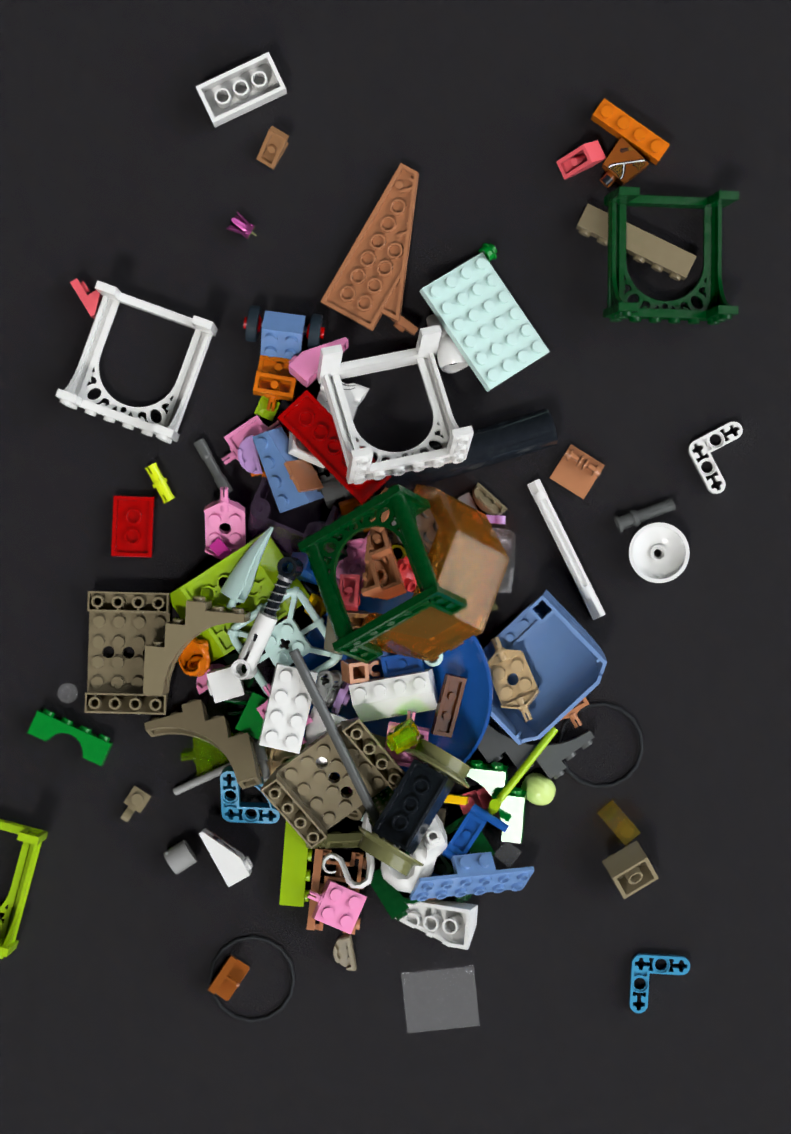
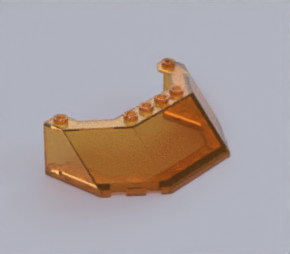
[362,484,510,662]

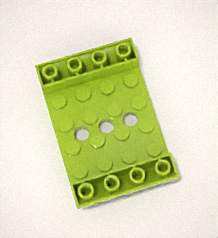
[169,532,310,663]

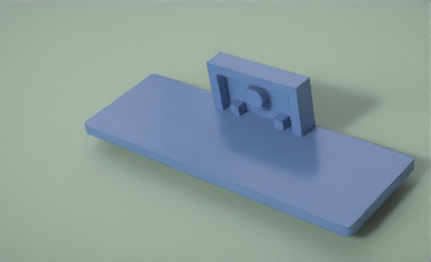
[409,852,535,901]

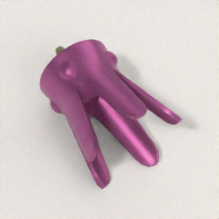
[226,211,257,239]

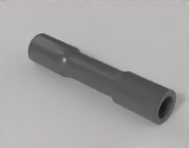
[194,438,233,494]

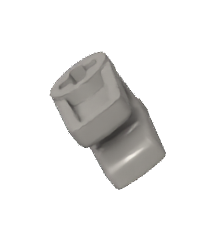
[311,670,344,708]

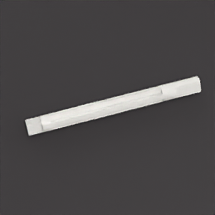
[527,479,606,620]

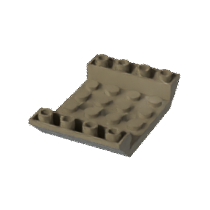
[84,591,171,715]
[260,717,405,849]

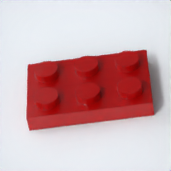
[111,496,155,558]

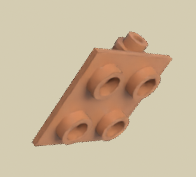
[550,444,605,499]

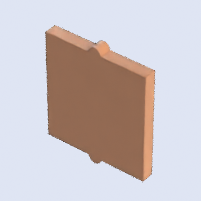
[284,459,323,493]

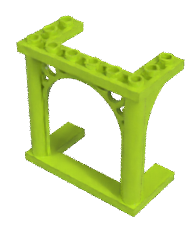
[0,819,48,959]

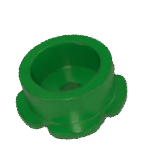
[479,243,497,262]

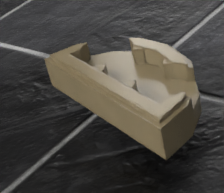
[472,482,508,515]
[333,933,357,971]

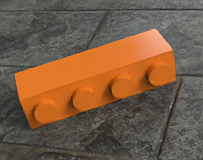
[591,98,670,165]

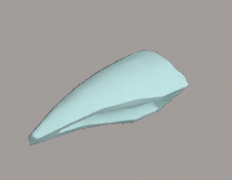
[220,527,274,610]

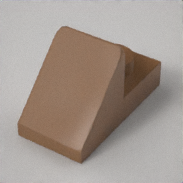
[257,126,289,169]

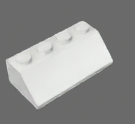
[349,668,439,722]

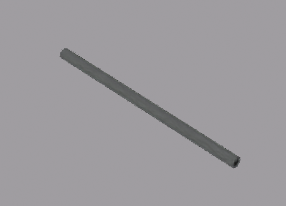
[289,648,383,839]

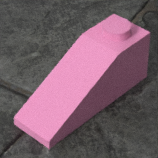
[288,337,349,388]

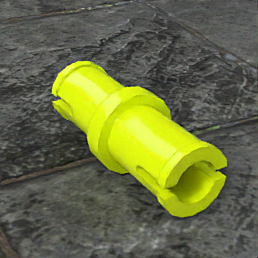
[145,462,175,504]

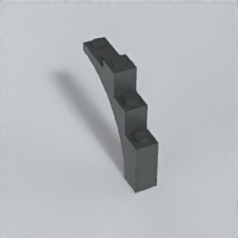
[478,724,594,779]

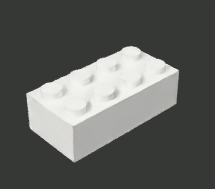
[196,52,287,128]
[258,663,318,754]

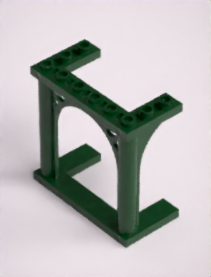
[603,186,739,325]
[298,484,468,664]

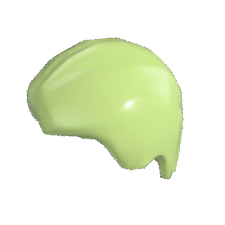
[521,773,556,806]

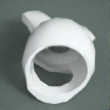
[426,314,469,373]

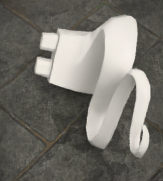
[322,812,448,893]

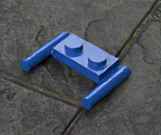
[442,803,509,861]

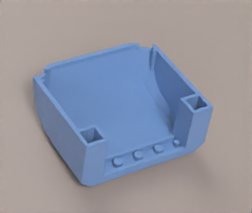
[483,589,607,745]

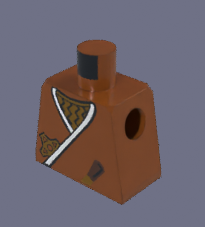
[600,137,649,188]

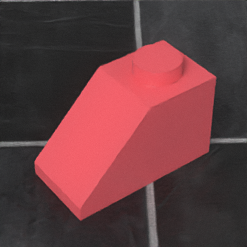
[556,140,606,180]

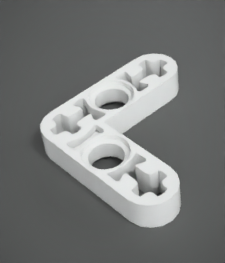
[688,421,743,494]

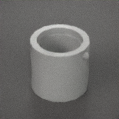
[163,840,198,874]

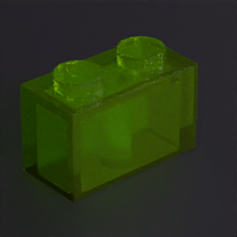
[386,718,422,754]

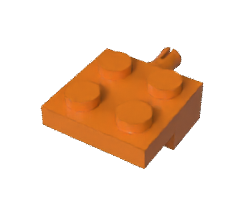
[253,355,297,412]

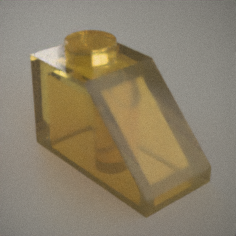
[597,800,641,846]

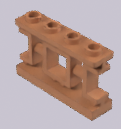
[306,847,367,935]

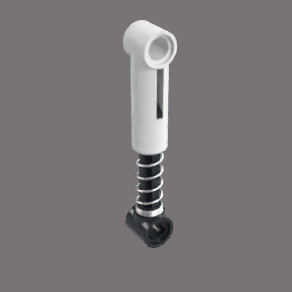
[231,557,303,680]

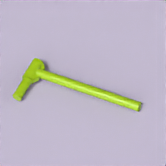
[488,727,558,815]

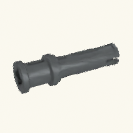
[614,498,676,533]

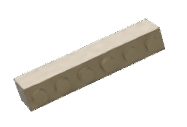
[576,204,697,281]

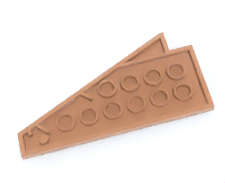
[320,163,419,331]

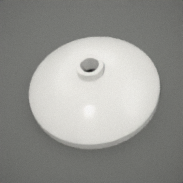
[629,522,690,583]

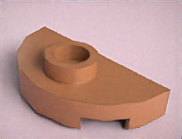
[390,316,419,336]

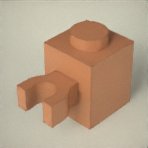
[340,659,380,684]

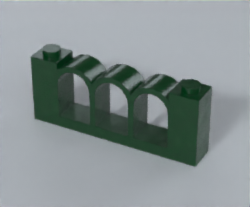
[370,813,495,921]

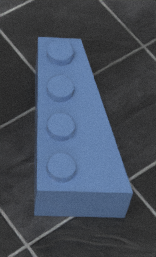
[252,427,324,513]

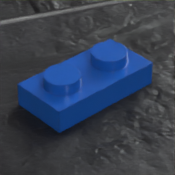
[380,650,425,678]

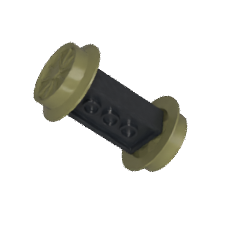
[357,738,471,876]

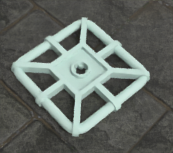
[227,586,343,696]

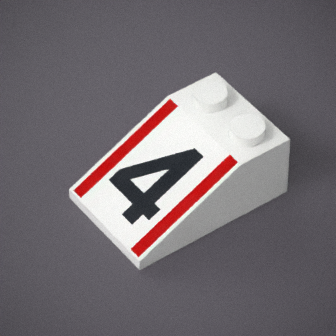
[199,828,253,887]

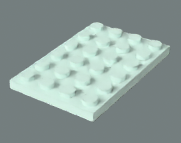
[419,252,550,392]

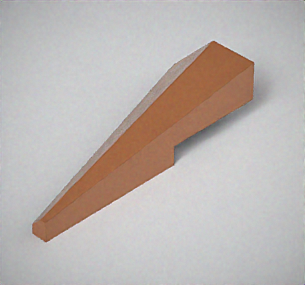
[361,528,407,600]

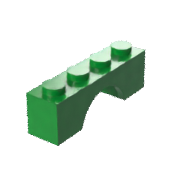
[27,708,113,766]

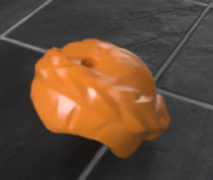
[178,637,211,677]

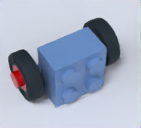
[243,305,325,360]

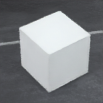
[206,664,246,703]

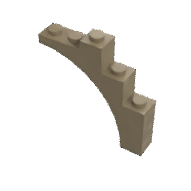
[143,596,251,696]
[144,699,262,789]

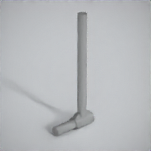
[173,741,271,796]

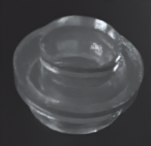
[58,683,78,703]

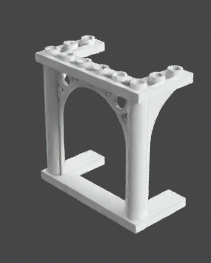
[55,280,218,444]
[317,325,474,485]

